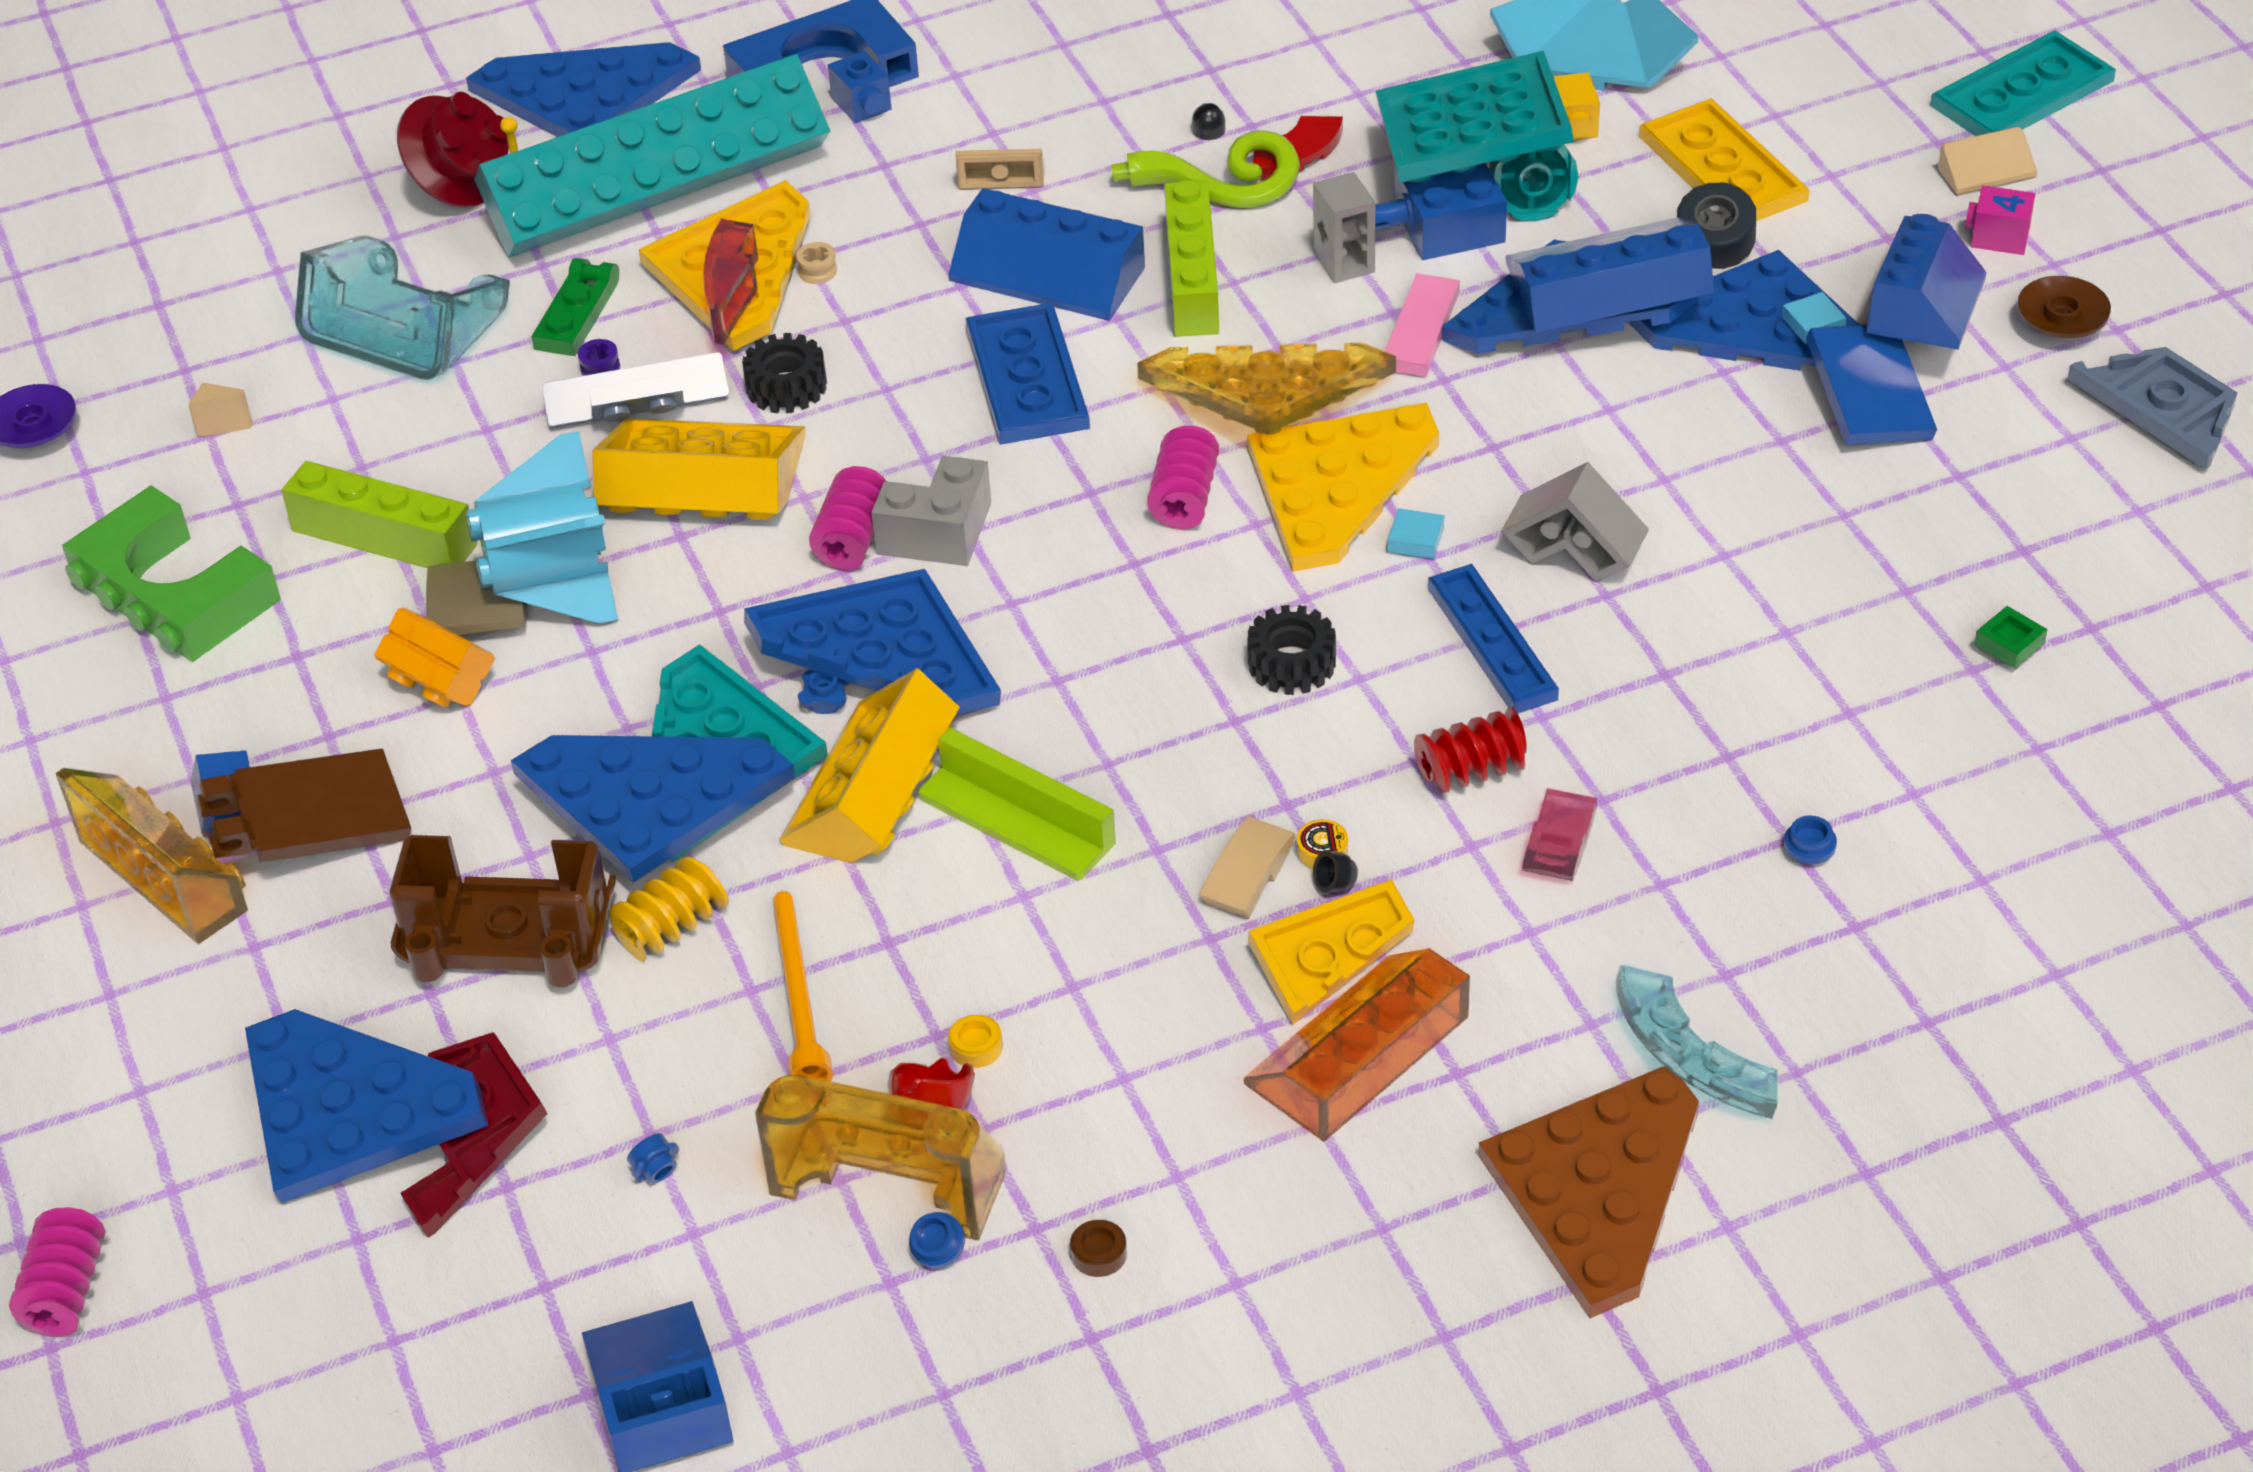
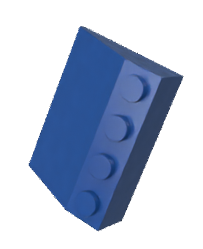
[1505,217,1714,333]

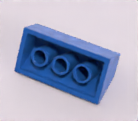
[948,188,1145,321]
[1866,214,1987,350]

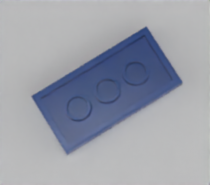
[965,303,1090,445]

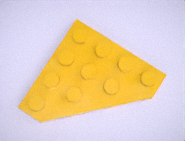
[638,180,811,351]
[1247,402,1439,572]

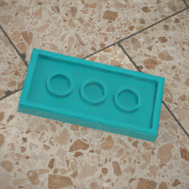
[1930,30,2116,136]

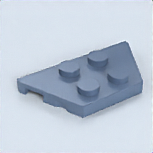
[2067,347,2238,470]

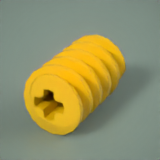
[610,856,729,962]

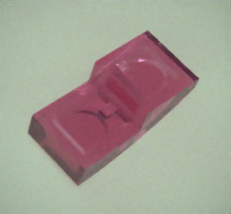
[1522,788,1597,881]

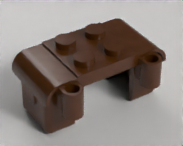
[389,835,616,988]

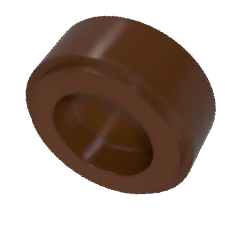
[1070,1220,1127,1277]

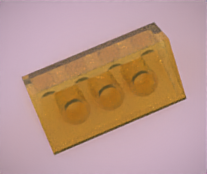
[55,768,248,945]

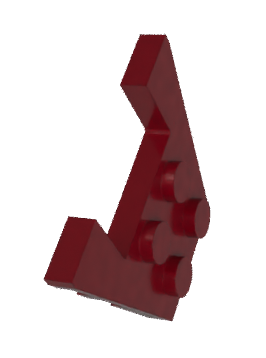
[400,1032,548,1238]

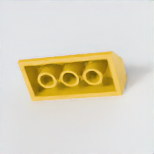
[779,668,960,863]

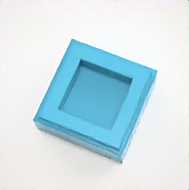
[1782,292,1846,344]
[1388,508,1445,559]

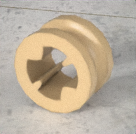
[796,242,837,284]

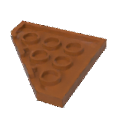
[1478,1063,1699,1318]

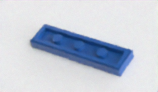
[1428,564,1559,714]

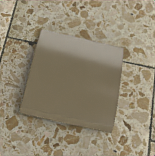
[426,560,527,635]

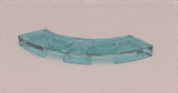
[1616,965,1778,1119]

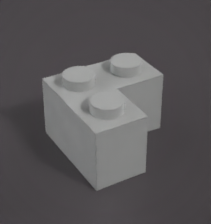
[872,455,991,566]
[1501,462,1649,582]

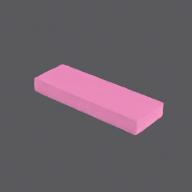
[1382,273,1460,377]

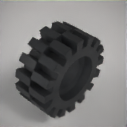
[742,333,827,414]
[1247,605,1336,695]

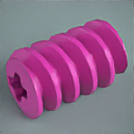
[1147,425,1219,530]
[809,466,886,571]
[9,1207,106,1337]

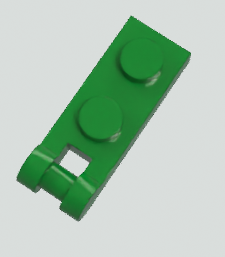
[531,257,620,356]

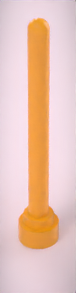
[773,891,833,1091]

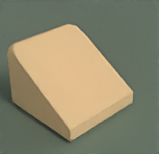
[189,383,253,437]

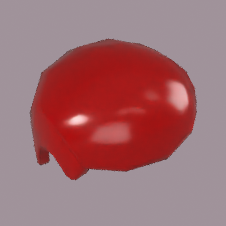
[888,1058,975,1122]

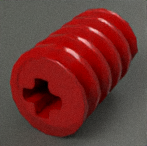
[1414,707,1527,793]

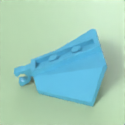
[1490,0,1698,91]

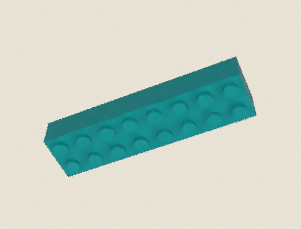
[474,54,831,258]

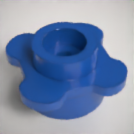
[798,669,850,714]

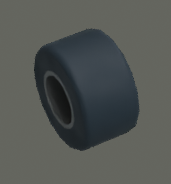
[1677,182,1756,269]

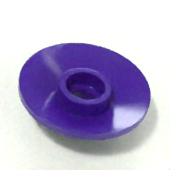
[0,384,77,448]

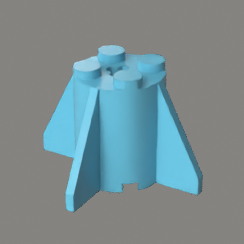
[466,431,618,624]

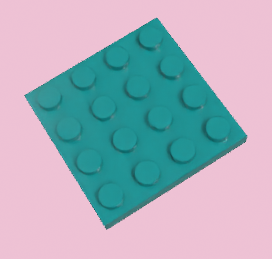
[1375,50,1574,183]

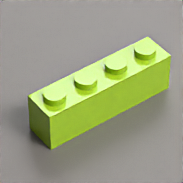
[1164,180,1219,337]
[281,460,477,568]

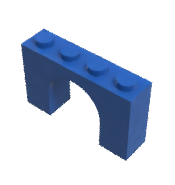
[723,0,919,87]

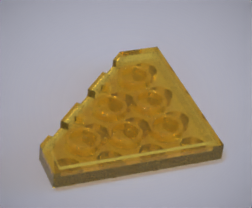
[1137,343,1396,435]

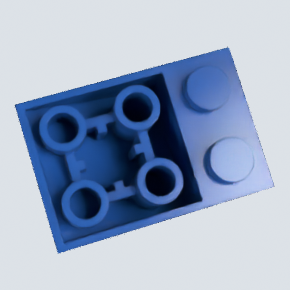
[581,1301,734,1472]

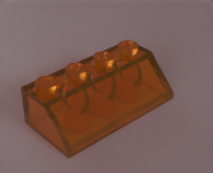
[1244,948,1470,1142]

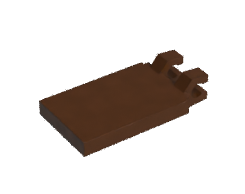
[196,748,412,863]

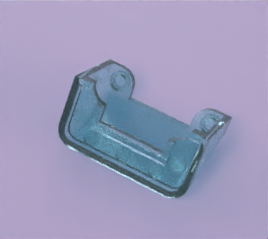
[295,235,510,380]

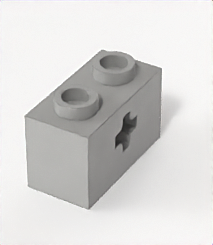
[1313,172,1375,284]

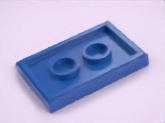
[1806,325,1937,445]

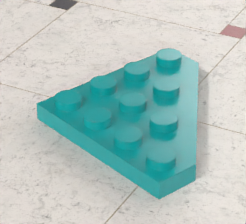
[652,644,828,862]

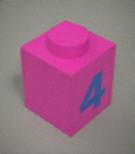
[1965,185,2036,255]

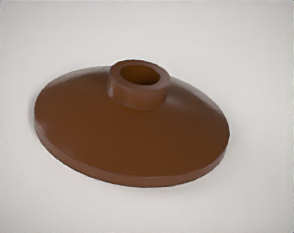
[2017,276,2111,338]

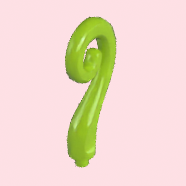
[1111,130,1300,209]

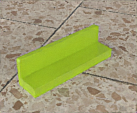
[919,727,1116,881]

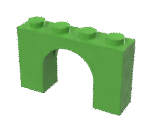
[62,485,281,663]

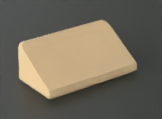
[1938,127,2037,195]
[955,149,1045,189]

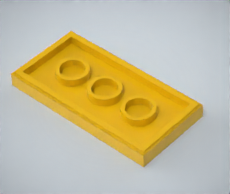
[1639,98,1809,221]

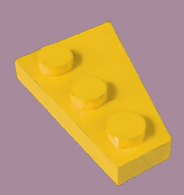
[1248,879,1415,1025]

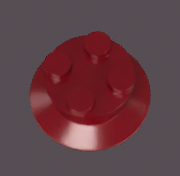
[397,91,509,208]

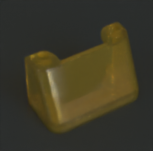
[755,1075,1006,1241]

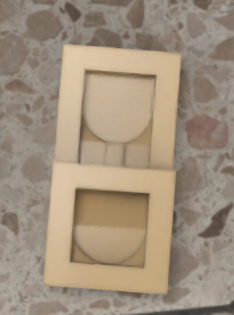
[1199,816,1296,919]

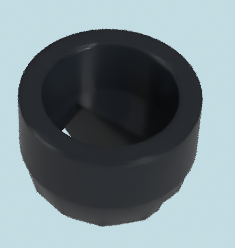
[1192,103,1226,140]
[1313,851,1358,893]

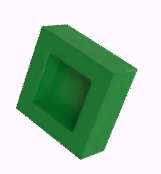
[1975,606,2048,669]

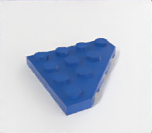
[466,42,701,137]
[1442,239,1698,354]
[1629,250,1860,371]
[744,569,1001,715]
[511,735,796,883]
[245,1009,489,1203]

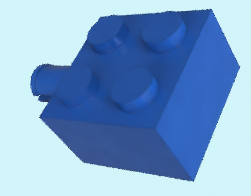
[1375,163,1507,261]

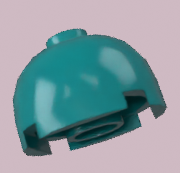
[1489,144,1579,221]

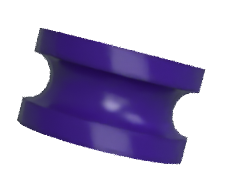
[577,339,621,376]

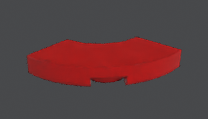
[1253,116,1343,180]

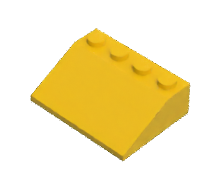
[592,418,806,520]

